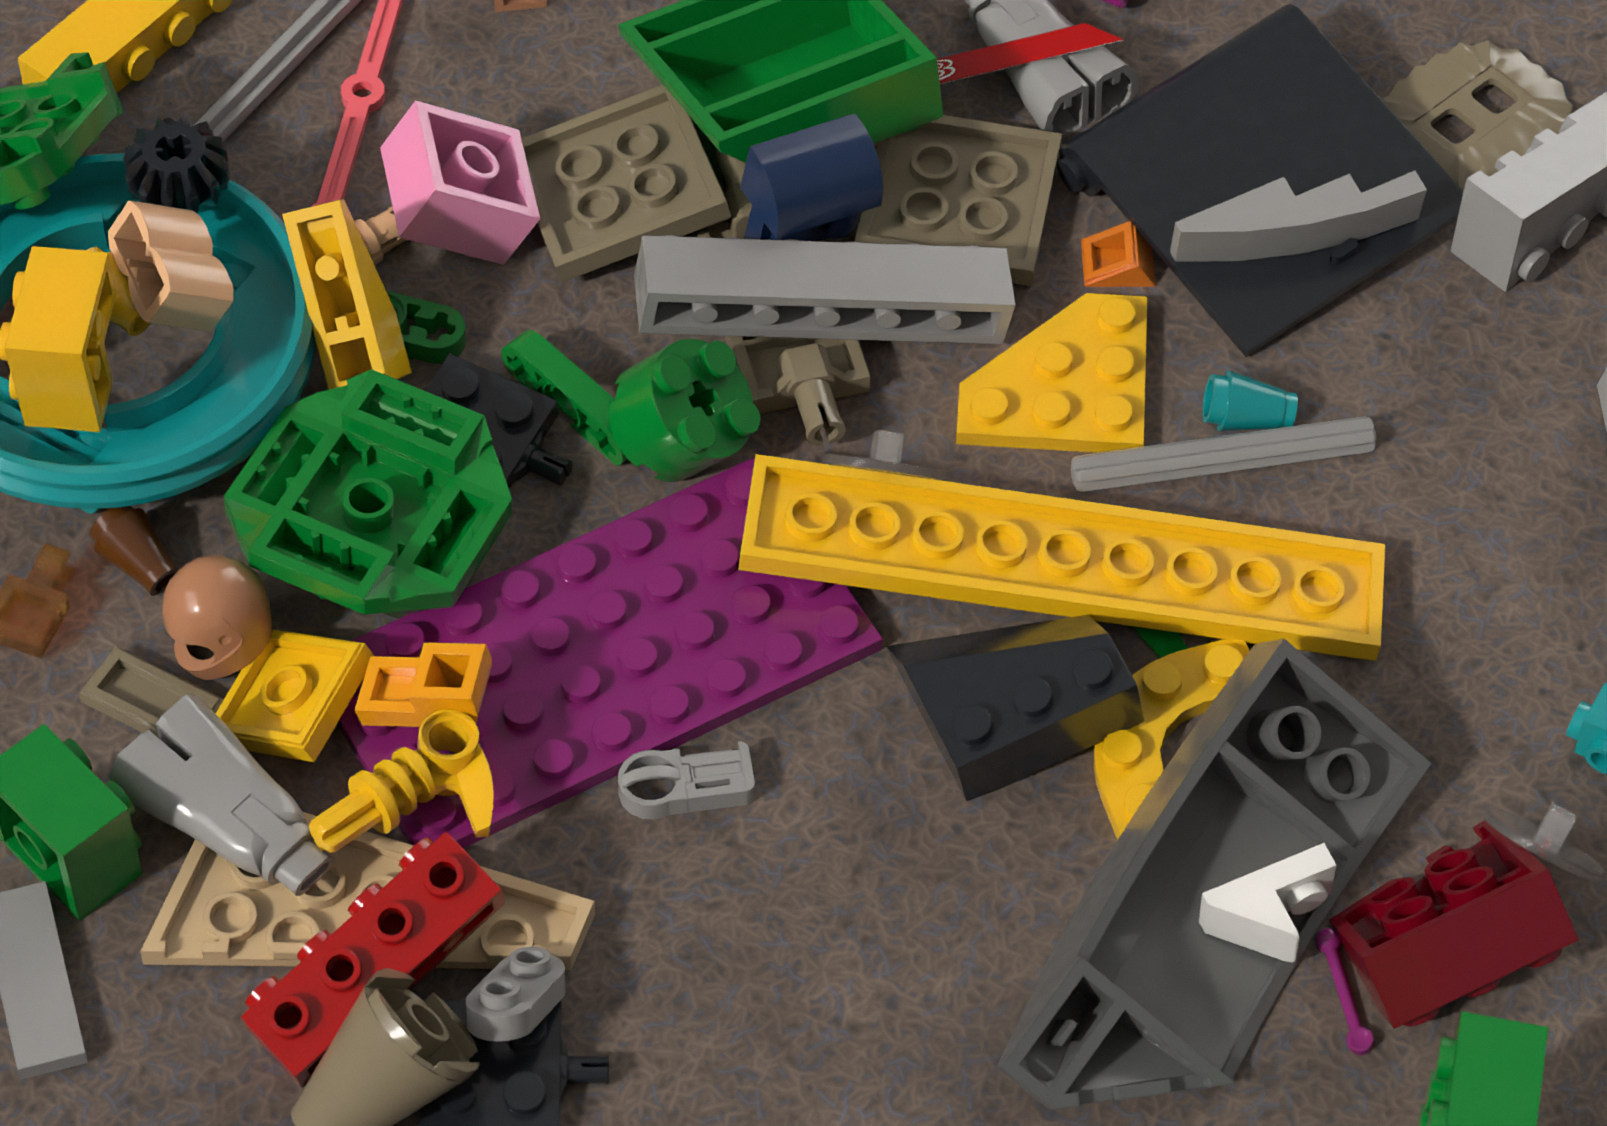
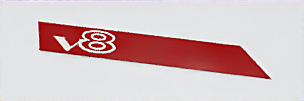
[937,23,1124,84]

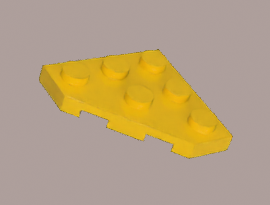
[956,293,1147,453]

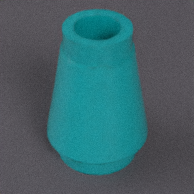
[1202,370,1298,431]

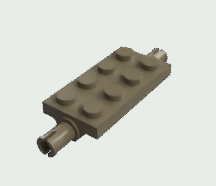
[692,149,870,446]

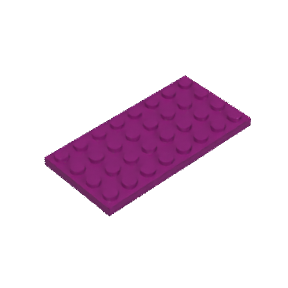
[337,457,883,848]

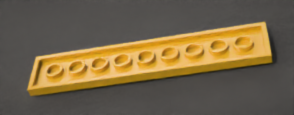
[738,454,1385,661]

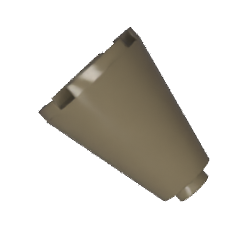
[291,968,479,1126]

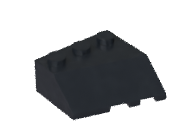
[886,615,1145,801]

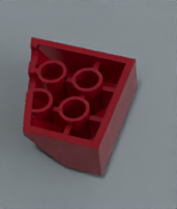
[1329,816,1579,1029]

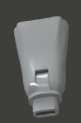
[964,0,1139,138]
[109,694,334,896]

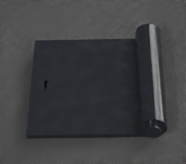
[1057,4,1464,357]

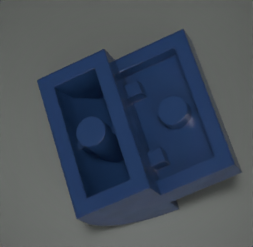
[740,113,883,242]

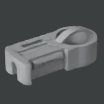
[618,741,755,820]

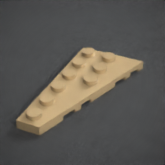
[140,812,595,970]

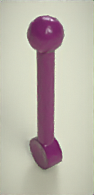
[1315,928,1374,1055]

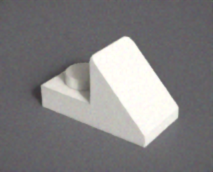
[1199,843,1336,963]

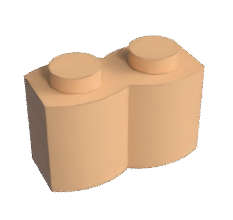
[108,201,234,331]

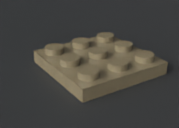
[522,85,732,283]
[854,115,1062,286]

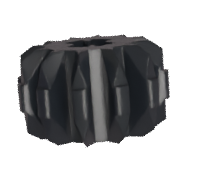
[123,114,230,214]

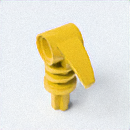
[308,709,494,853]

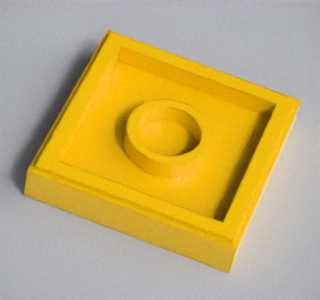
[215,629,375,762]

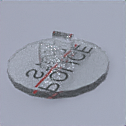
[821,430,946,481]
[1483,803,1607,882]

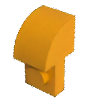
[355,643,492,727]

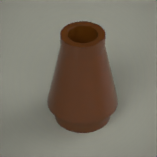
[89,506,179,596]

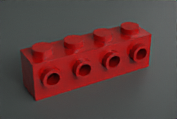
[240,831,505,1087]

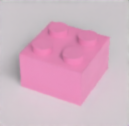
[380,100,540,265]

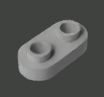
[466,946,566,1041]

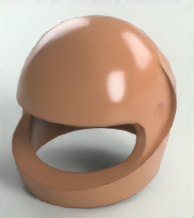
[162,555,272,680]

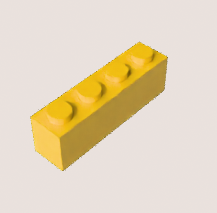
[18,0,233,93]

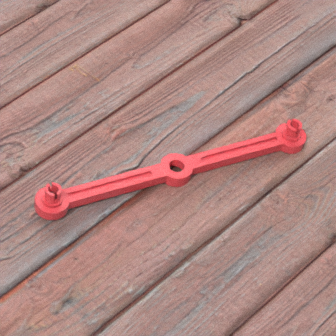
[311,0,404,207]

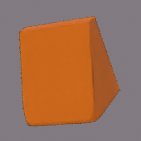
[1081,221,1156,287]

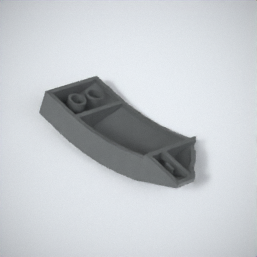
[997,639,1432,1110]

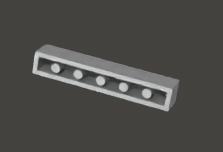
[634,235,1016,344]

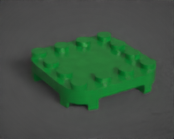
[0,52,123,209]

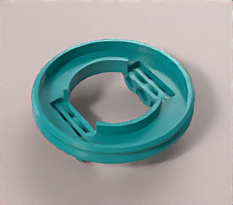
[0,153,317,514]

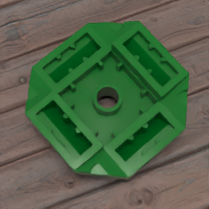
[224,369,512,619]

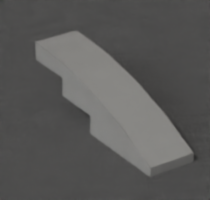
[1170,171,1427,262]

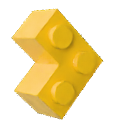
[0,246,117,432]

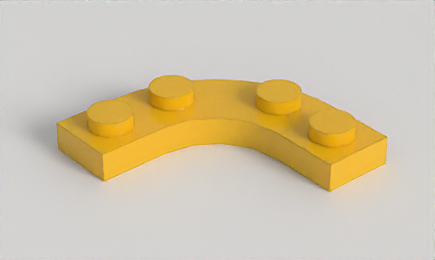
[1094,639,1249,840]

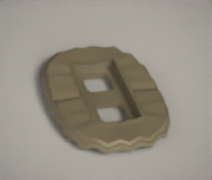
[1381,40,1573,191]

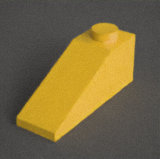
[282,199,412,389]

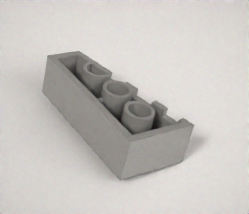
[1450,92,1607,292]

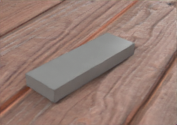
[0,881,88,1080]

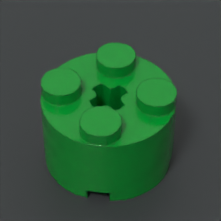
[608,339,761,482]

